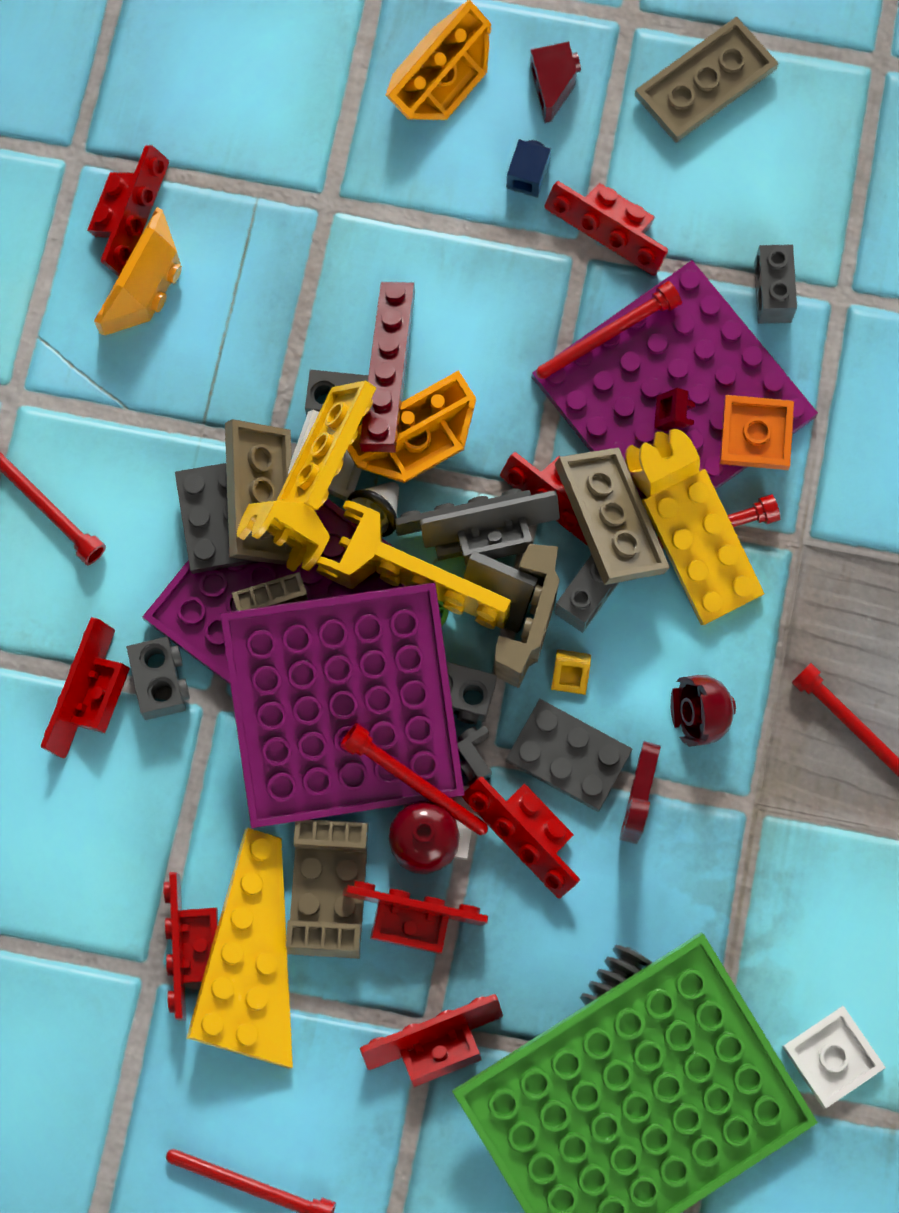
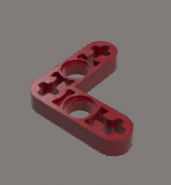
[619,741,661,844]

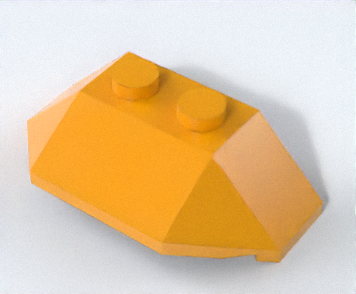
[385,0,492,120]
[94,207,182,336]
[347,370,476,483]

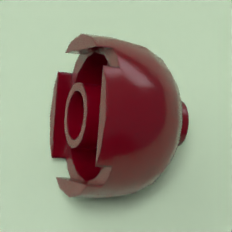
[670,675,736,747]
[388,801,460,875]

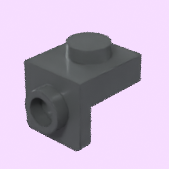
[458,726,492,781]

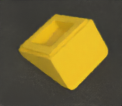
[551,649,591,695]

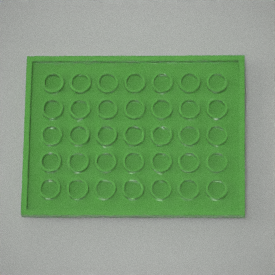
[452,932,818,1213]

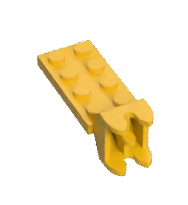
[237,380,376,572]
[625,429,765,625]
[316,500,511,629]

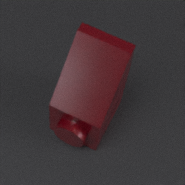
[530,41,581,123]

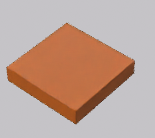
[720,395,794,470]

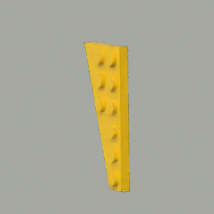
[186,828,293,1069]

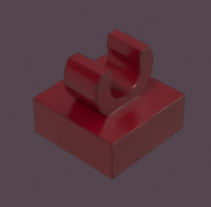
[654,388,696,431]

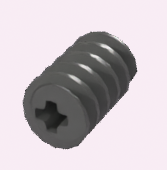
[580,945,652,1006]

